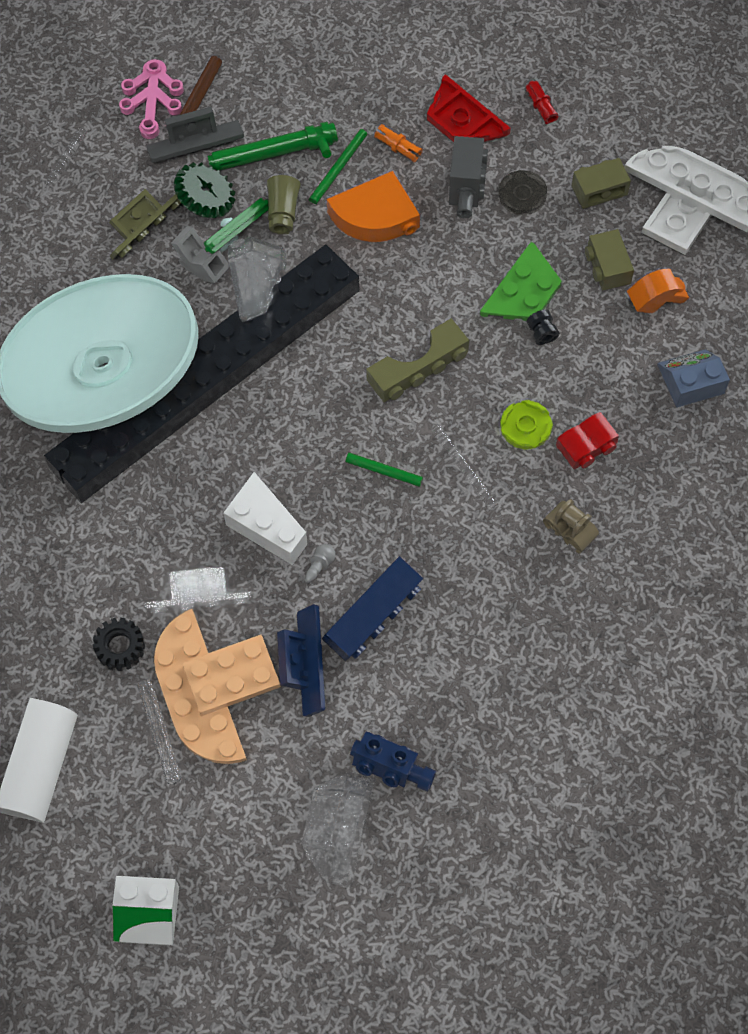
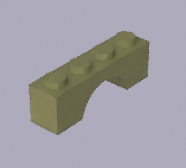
[366,318,469,402]

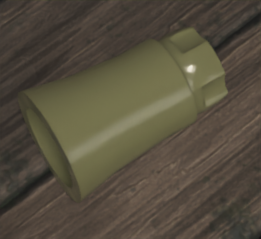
[267,175,301,234]

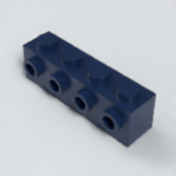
[322,556,424,662]

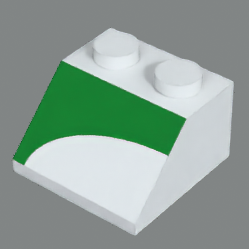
[112,876,179,946]

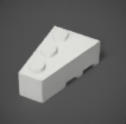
[223,472,307,565]

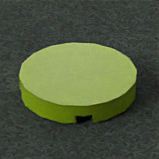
[500,400,553,450]

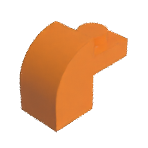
[627,269,689,313]

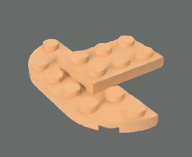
[154,609,281,764]

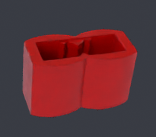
[556,412,619,470]

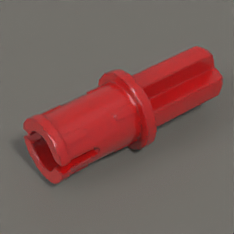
[526,80,559,124]

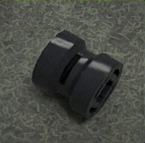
[526,310,560,345]

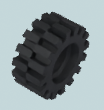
[92,617,145,671]

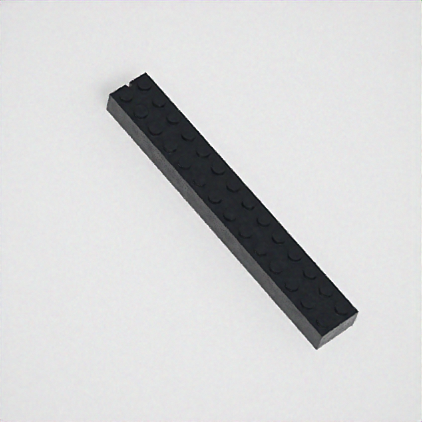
[44,244,360,504]

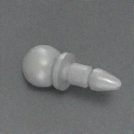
[305,544,336,583]

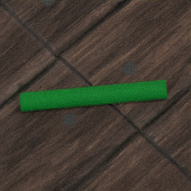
[345,453,423,487]

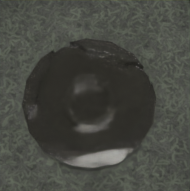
[499,170,547,215]

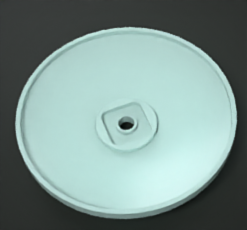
[0,274,198,433]

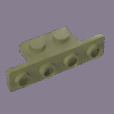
[109,189,181,260]

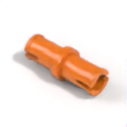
[374,124,423,162]

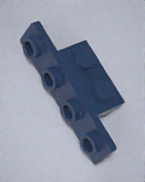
[277,604,325,717]

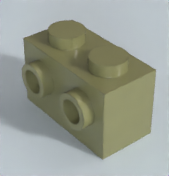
[571,158,631,209]
[585,229,634,291]

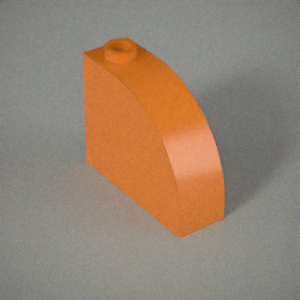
[327,171,420,242]

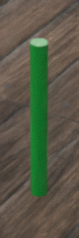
[309,129,368,205]

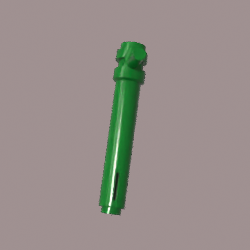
[207,121,338,171]

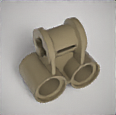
[543,499,599,554]

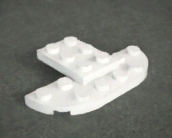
[624,146,748,255]

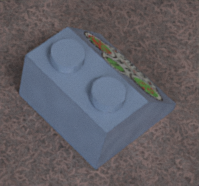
[657,349,730,408]

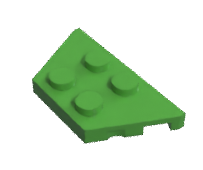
[480,242,562,321]

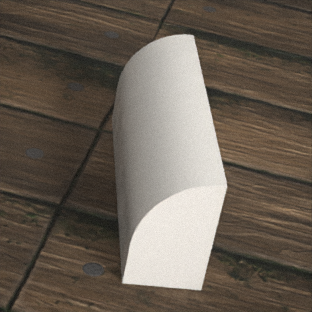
[0,698,78,823]

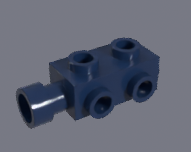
[350,731,437,792]

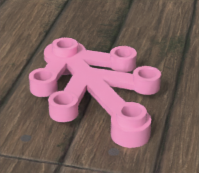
[119,59,184,139]

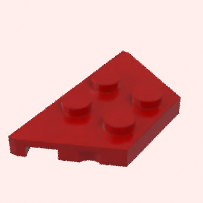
[427,74,511,142]

